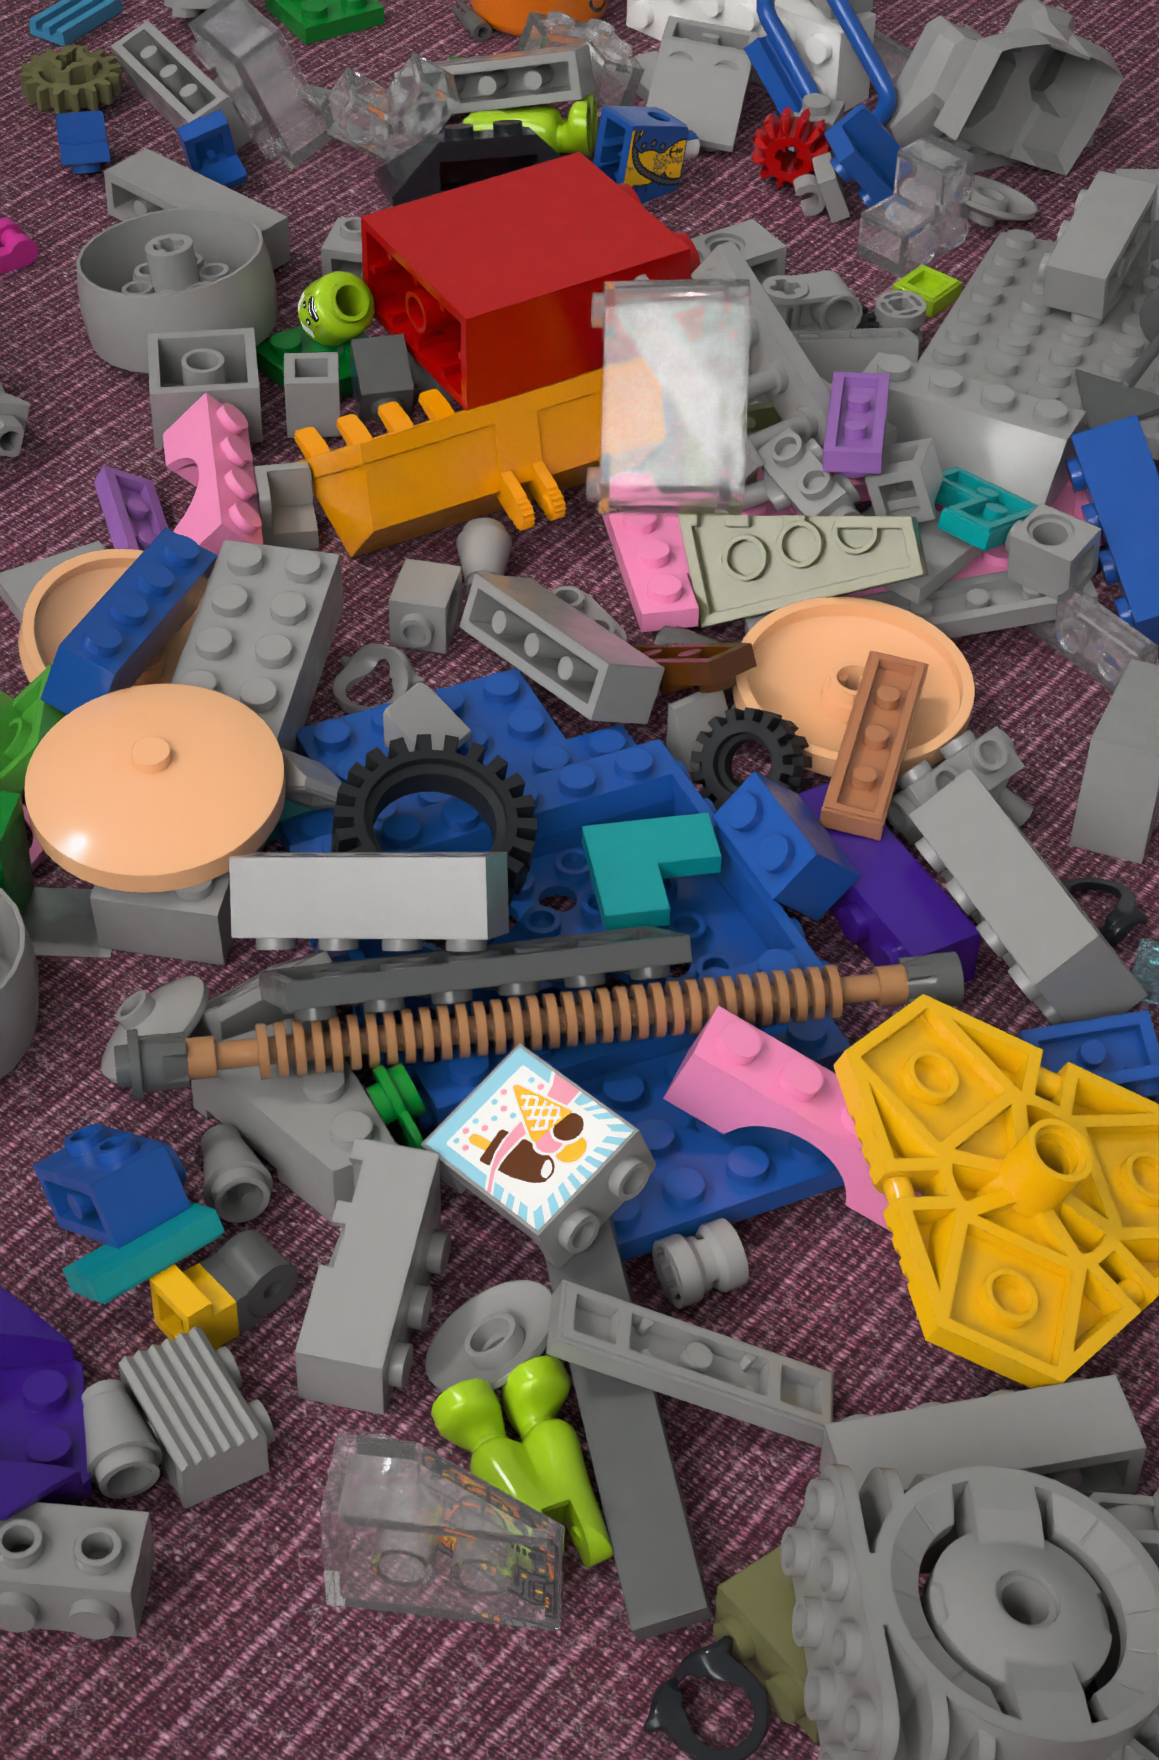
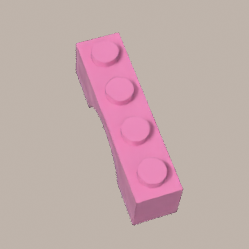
[163,393,264,576]
[663,1005,922,1232]

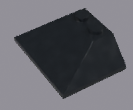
[374,120,562,207]

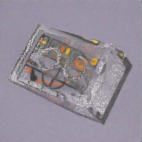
[320,1433,565,1631]

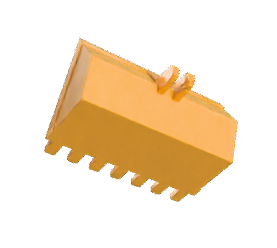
[294,356,665,558]

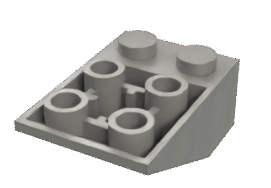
[646,16,760,152]

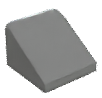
[383,682,471,752]
[666,690,738,773]
[280,748,341,809]

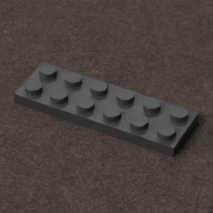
[258,925,692,1021]

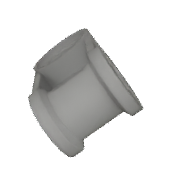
[762,270,863,331]

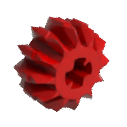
[752,106,832,190]

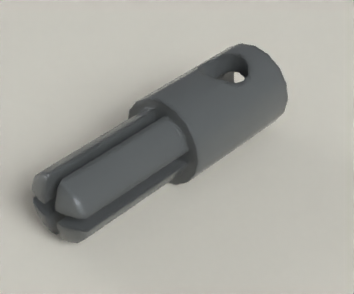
[452,1,492,42]

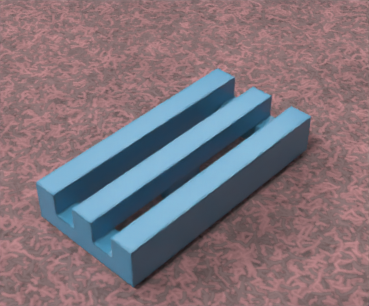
[29,0,123,47]

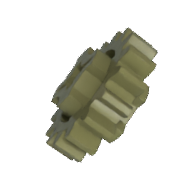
[20,45,123,114]

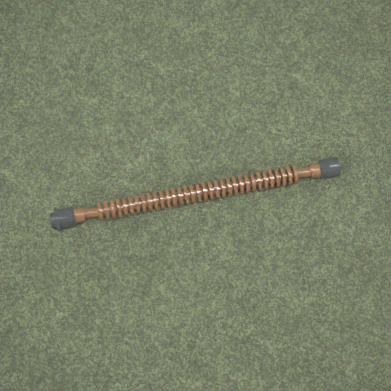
[114,951,964,1101]

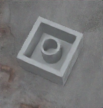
[147,328,263,448]

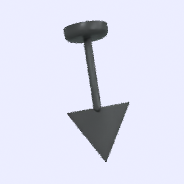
[1075,286,1159,430]

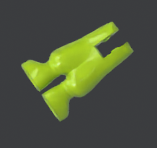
[462,94,598,156]
[431,1355,613,1578]

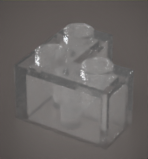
[516,11,645,116]
[322,52,460,165]
[857,133,976,278]

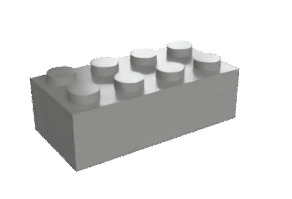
[908,767,1148,1025]

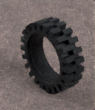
[331,734,537,908]

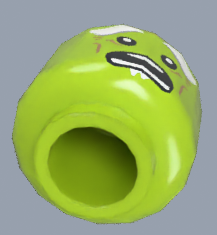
[298,271,375,346]

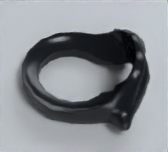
[1063,877,1148,947]
[643,1636,771,1760]

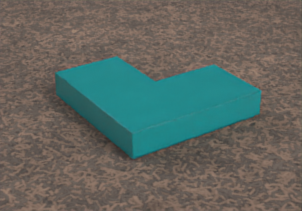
[935,467,1038,551]
[582,812,722,931]
[62,1201,225,1305]

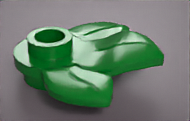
[366,1063,442,1181]

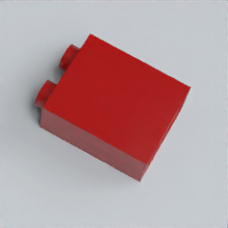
[361,152,701,411]

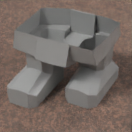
[884,0,1124,176]

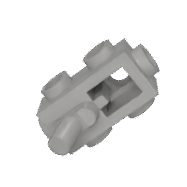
[733,426,862,516]
[887,726,1033,844]

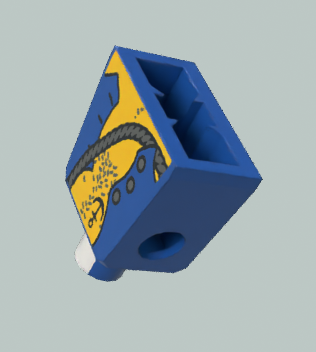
[593,106,700,204]

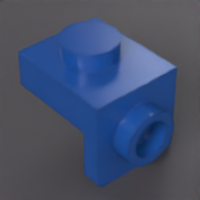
[176,109,248,189]
[55,110,111,174]

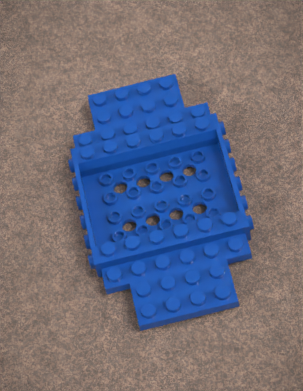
[279,668,851,1261]

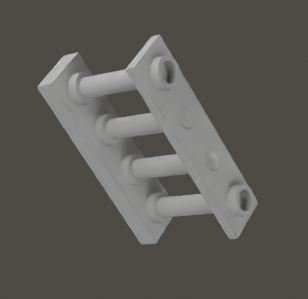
[611,240,831,494]

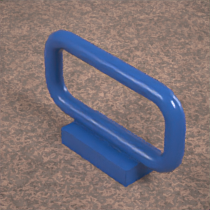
[744,0,897,126]

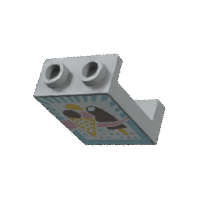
[420,1043,656,1269]

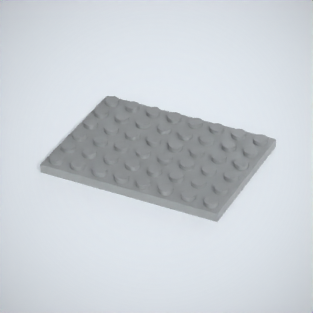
[917,229,1159,461]

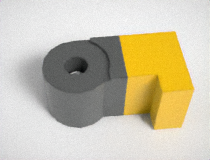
[149,1230,298,1350]

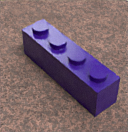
[798,782,981,983]

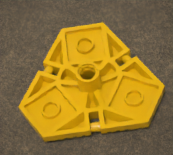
[833,994,1159,1389]

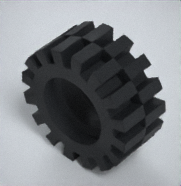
[690,707,812,811]

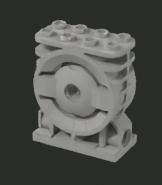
[780,1464,1159,1760]

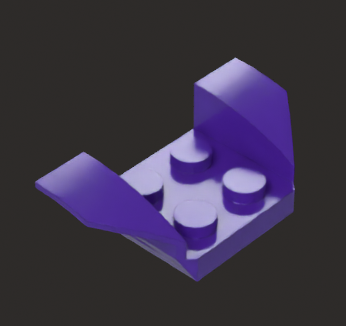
[0,1287,93,1520]

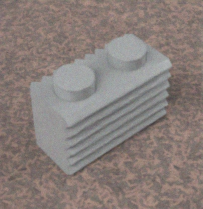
[119,1326,275,1509]

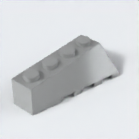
[863,352,1086,507]

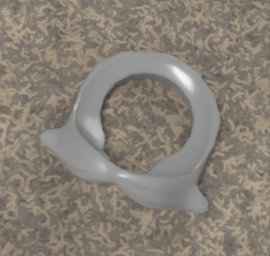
[332,643,425,714]

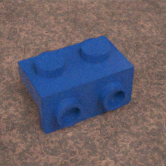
[824,104,917,222]
[1017,1010,1159,1102]

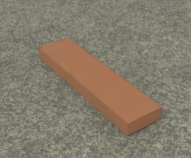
[819,650,929,841]

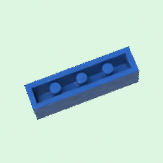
[1065,414,1159,651]
[40,527,218,714]

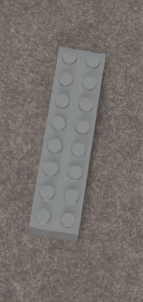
[90,540,344,966]

